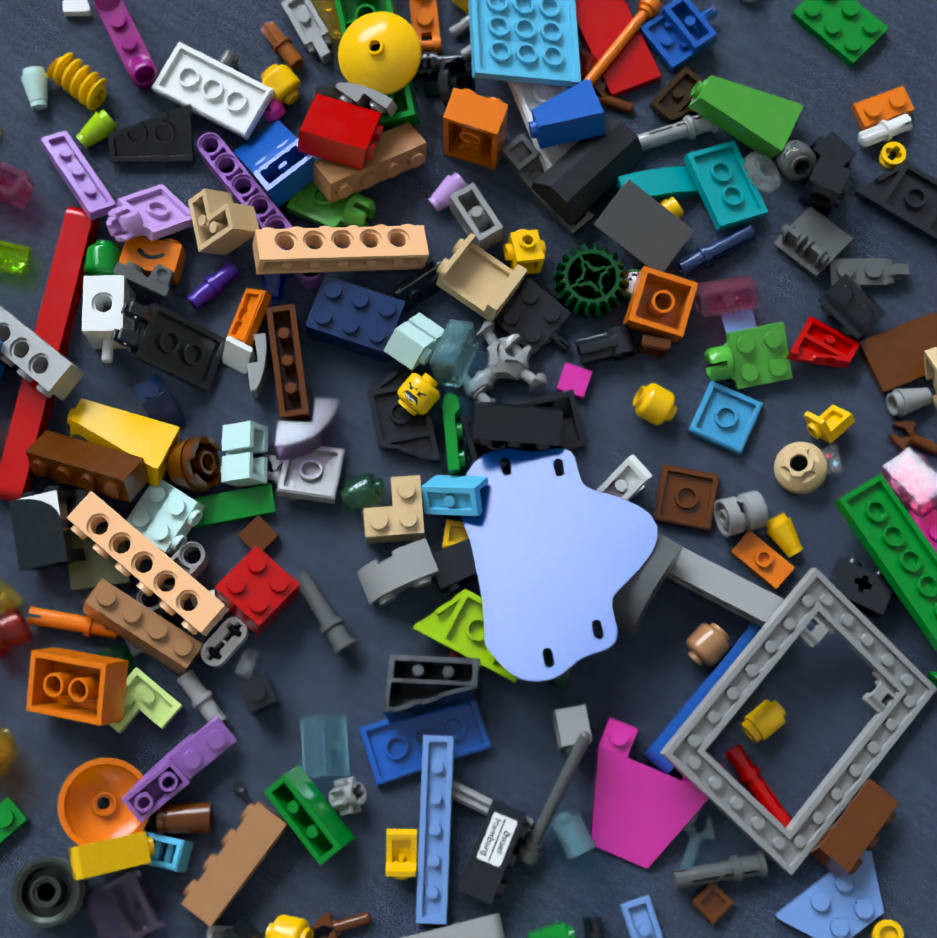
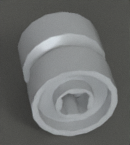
[714,490,768,537]

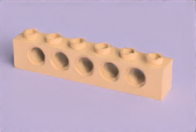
[252,224,429,274]
[67,491,229,637]

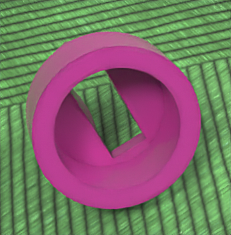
[263,98,286,122]

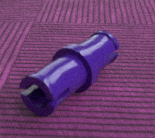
[186,261,240,311]

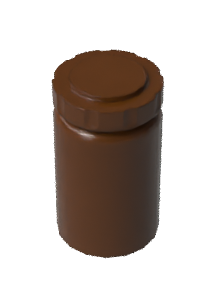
[156,802,213,835]

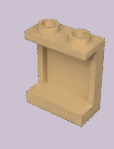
[436,233,528,323]

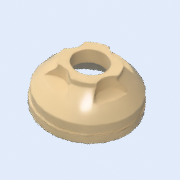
[774,442,828,494]

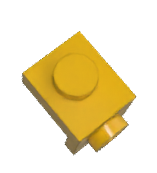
[803,405,855,444]
[385,829,417,880]

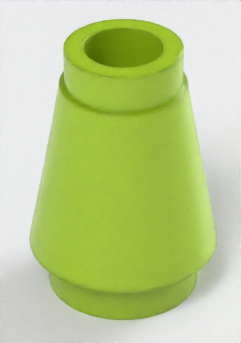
[76,109,118,149]

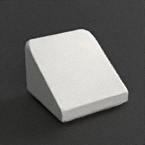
[222,336,256,374]

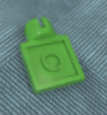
[286,182,376,228]
[704,322,793,389]

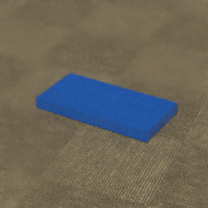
[359,700,492,786]

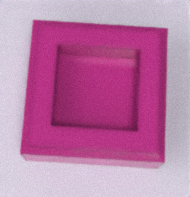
[556,362,592,400]

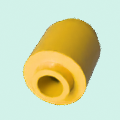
[740,699,786,743]

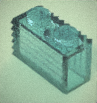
[429,319,479,387]
[549,810,596,860]

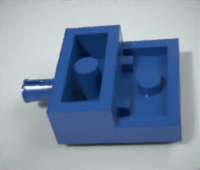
[639,0,717,73]

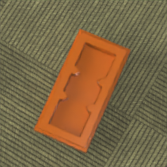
[226,288,272,347]
[730,531,795,591]

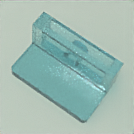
[300,714,350,779]

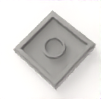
[277,441,345,504]

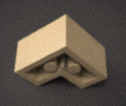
[188,188,259,255]
[363,475,425,544]

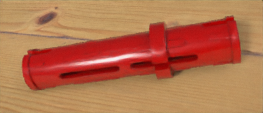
[724,744,792,827]

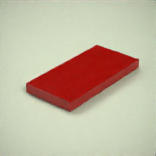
[575,0,662,97]

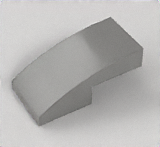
[246,333,269,399]

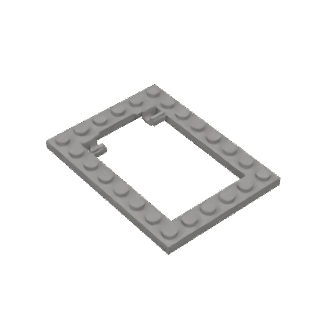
[660,568,937,875]

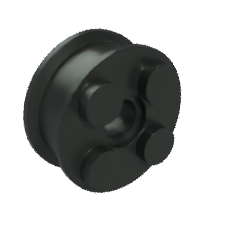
[11,857,86,928]

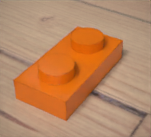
[851,86,915,131]

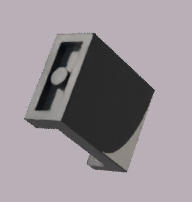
[9,485,85,571]

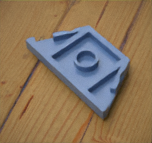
[774,850,884,938]

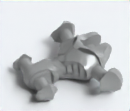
[451,320,547,403]

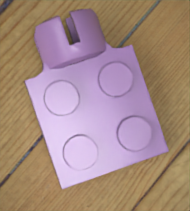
[106,184,193,242]

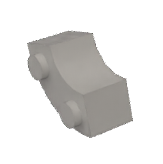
[357,538,439,605]

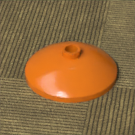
[57,757,150,845]

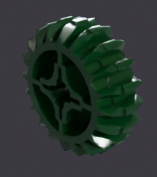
[553,243,629,319]

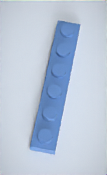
[416,735,455,925]

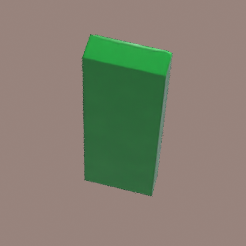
[191,484,277,530]

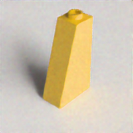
[67,398,180,487]

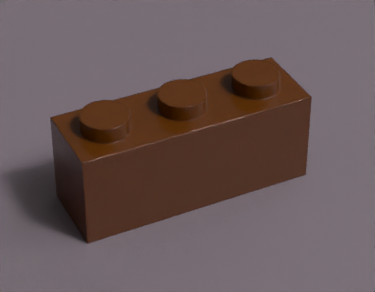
[809,779,899,878]

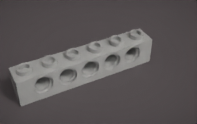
[0,305,85,401]

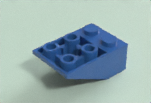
[233,119,315,208]

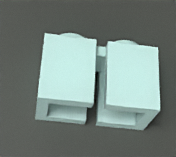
[384,312,447,370]
[221,421,268,488]

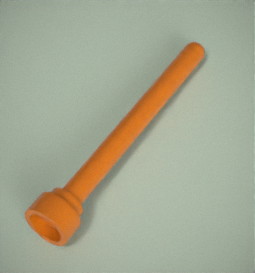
[584,0,662,86]

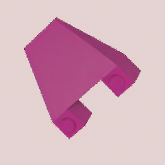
[590,717,724,869]

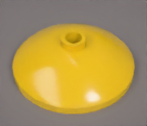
[338,12,421,95]

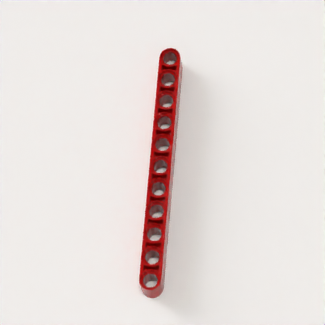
[0,206,99,501]

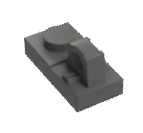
[113,261,174,300]

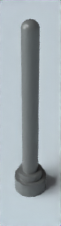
[516,731,591,865]

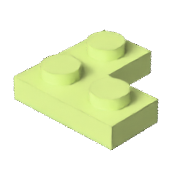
[109,667,183,734]

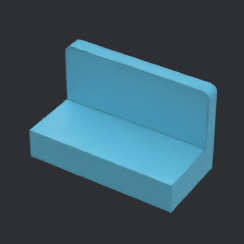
[421,475,488,516]

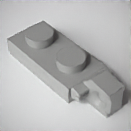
[281,0,333,64]

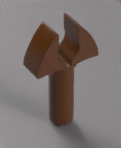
[593,83,634,114]
[888,421,937,456]
[312,911,371,938]

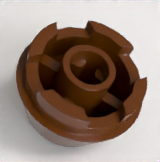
[167,435,221,493]

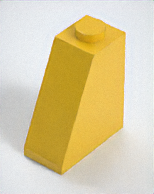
[68,831,155,880]

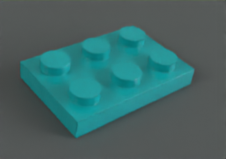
[683,140,768,231]

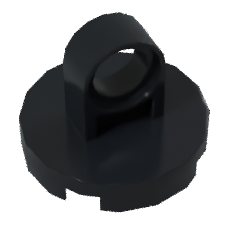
[423,57,476,107]

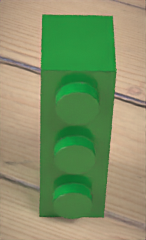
[264,765,355,866]

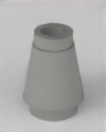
[886,387,932,417]

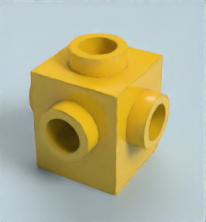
[503,229,546,275]

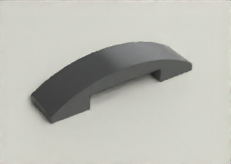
[501,133,594,235]

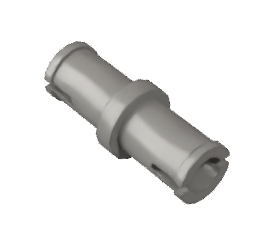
[177,669,228,722]

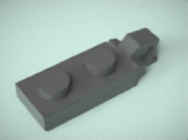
[828,258,909,289]

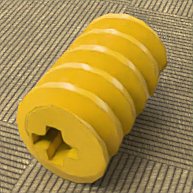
[47,52,108,111]

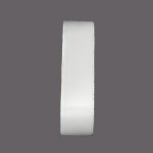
[201,617,249,668]

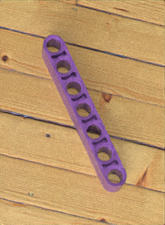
[197,132,325,290]

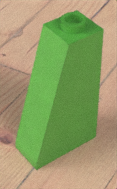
[688,75,803,159]

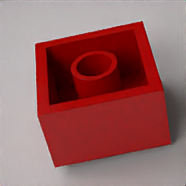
[214,546,300,636]

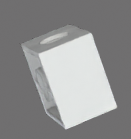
[81,275,135,363]

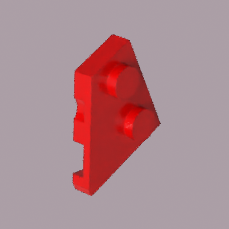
[787,316,860,368]

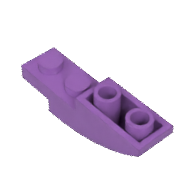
[121,716,237,823]

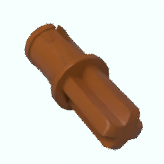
[261,21,305,71]

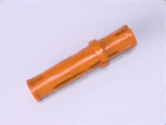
[27,606,119,640]

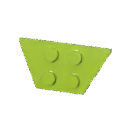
[413,589,517,684]

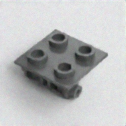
[773,206,853,277]

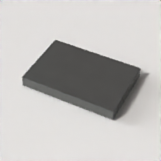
[594,179,694,272]

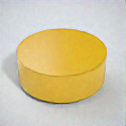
[871,919,904,938]

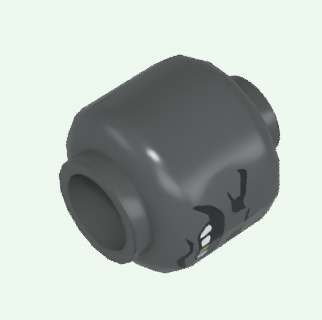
[776,140,817,181]

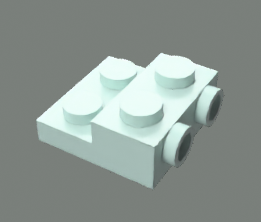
[126,479,205,556]

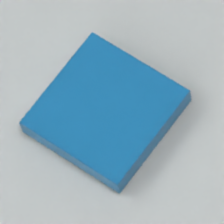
[687,380,763,456]

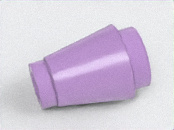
[428,172,468,212]

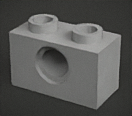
[449,182,503,250]
[552,704,592,755]

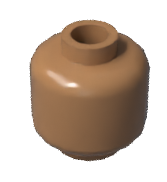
[686,622,730,667]

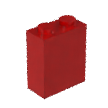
[297,93,384,170]

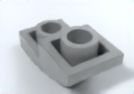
[335,82,398,117]

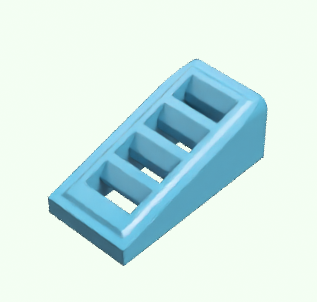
[146,831,193,872]

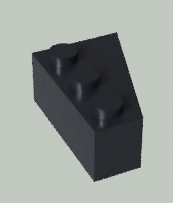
[383,654,484,723]

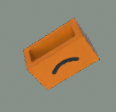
[119,235,187,286]

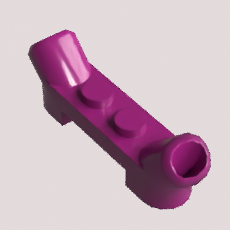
[92,0,158,89]

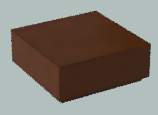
[639,334,671,359]
[238,515,279,552]
[690,883,734,925]

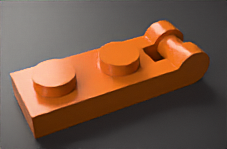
[409,0,442,53]

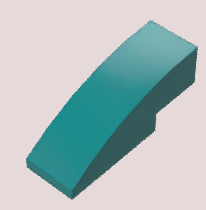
[616,166,699,203]

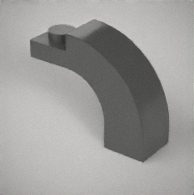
[612,532,683,636]

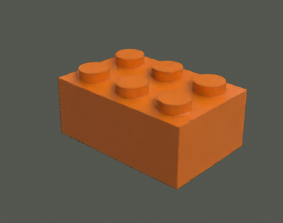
[443,88,508,170]
[26,647,128,726]

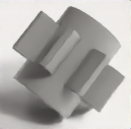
[329,776,367,816]

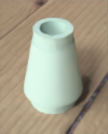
[21,66,48,110]

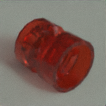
[0,606,34,659]

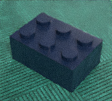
[305,275,406,363]

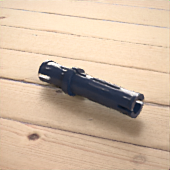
[675,223,756,278]

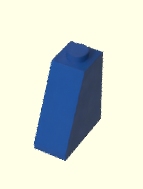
[528,79,605,149]

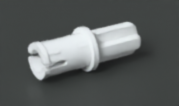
[857,113,913,147]

